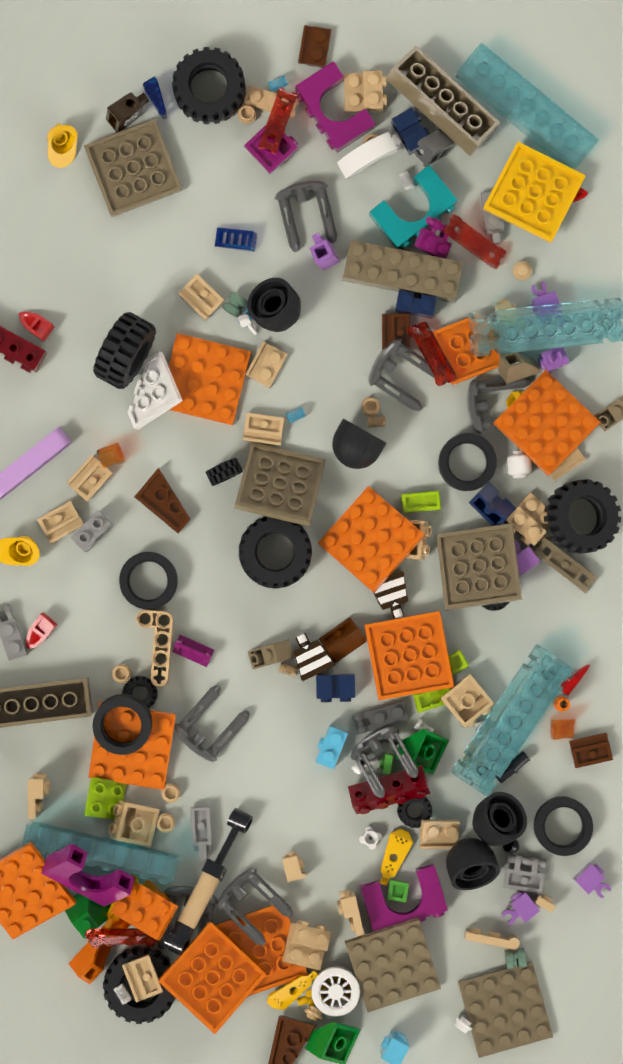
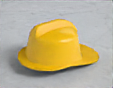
[47,123,77,168]
[0,535,40,566]

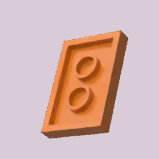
[111,880,179,941]

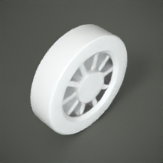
[312,966,360,1017]

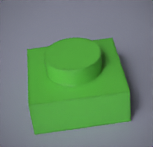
[379,753,393,774]
[387,879,409,903]

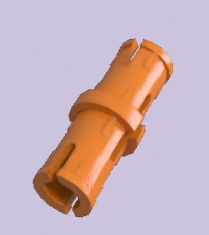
[553,696,570,712]

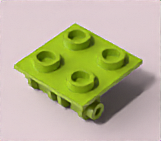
[84,777,127,820]

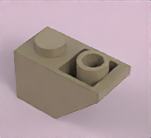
[498,350,541,384]
[594,396,623,432]
[248,639,294,669]

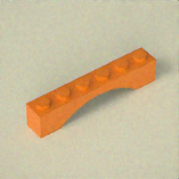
[68,878,170,984]

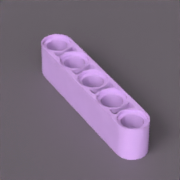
[0,427,72,499]

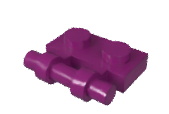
[414,216,457,259]

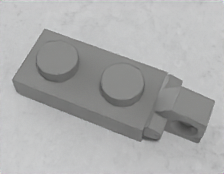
[480,192,504,245]
[190,806,212,861]

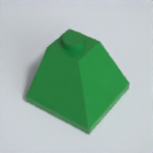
[394,729,449,775]
[65,893,111,939]
[305,1022,361,1064]

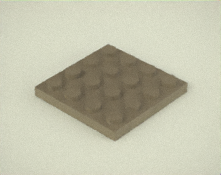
[84,119,183,218]
[234,442,326,527]
[436,523,522,611]
[345,917,441,1012]
[458,961,553,1058]

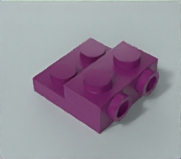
[244,120,298,174]

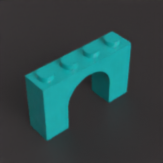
[369,165,458,250]

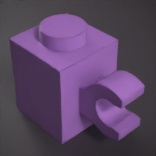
[309,233,340,270]
[530,282,562,319]
[538,345,569,372]
[515,540,540,576]
[573,862,611,898]
[501,891,540,925]

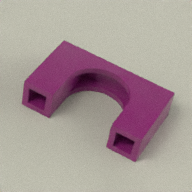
[294,61,376,153]
[41,844,135,907]
[360,864,448,931]

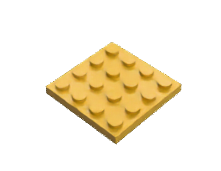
[483,141,586,243]

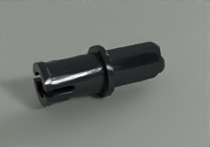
[495,751,530,783]

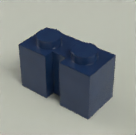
[391,107,430,156]
[395,290,437,319]
[469,482,516,526]
[316,674,355,702]

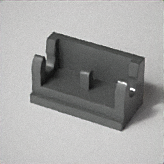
[414,129,455,167]

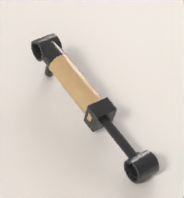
[163,808,253,956]

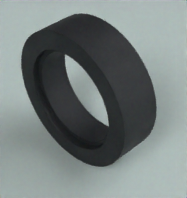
[438,433,497,491]
[119,552,178,609]
[92,694,153,755]
[533,796,593,856]

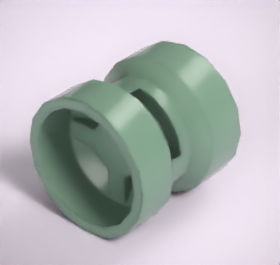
[222,292,247,318]
[504,948,527,970]

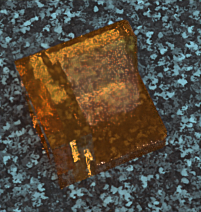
[96,443,126,468]
[550,719,575,740]

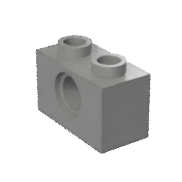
[71,511,113,552]

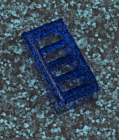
[143,76,167,119]
[215,227,257,252]

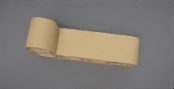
[136,610,174,687]

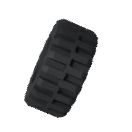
[172,47,246,125]
[93,312,156,389]
[544,479,622,554]
[239,516,312,589]
[103,946,175,1024]

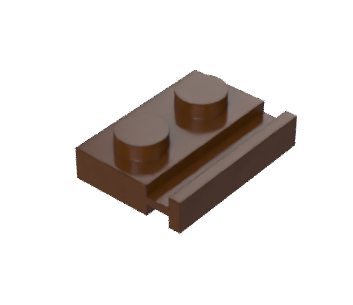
[298,25,331,68]
[382,314,410,353]
[569,732,613,768]

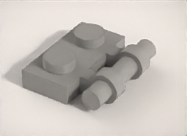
[503,854,546,893]

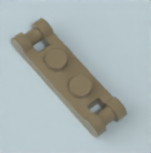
[532,537,598,593]

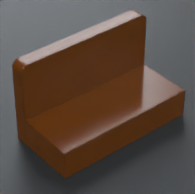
[319,617,366,663]

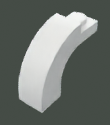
[337,131,406,179]

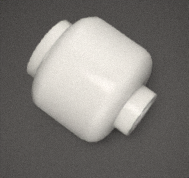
[507,451,532,479]

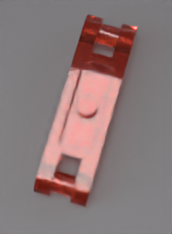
[258,87,297,155]
[443,214,507,269]
[408,322,456,386]
[85,928,157,948]

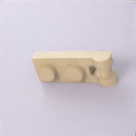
[244,86,299,119]
[464,927,520,949]

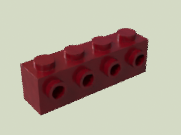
[0,326,47,373]
[348,766,431,814]

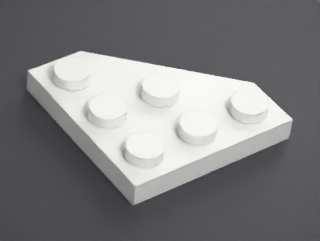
[127,351,183,430]

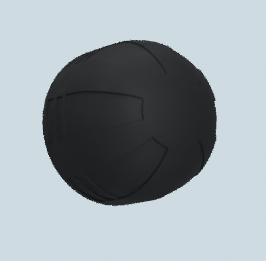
[247,278,301,332]
[332,418,386,469]
[472,792,527,846]
[446,838,500,890]

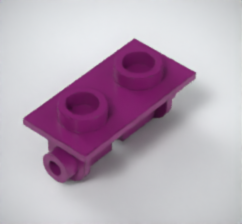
[172,635,215,667]

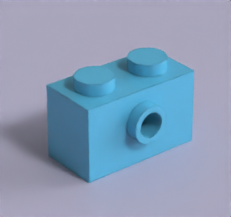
[316,725,348,770]
[380,1031,410,1064]

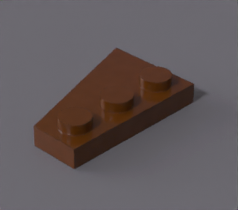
[134,468,191,534]
[268,1015,317,1064]

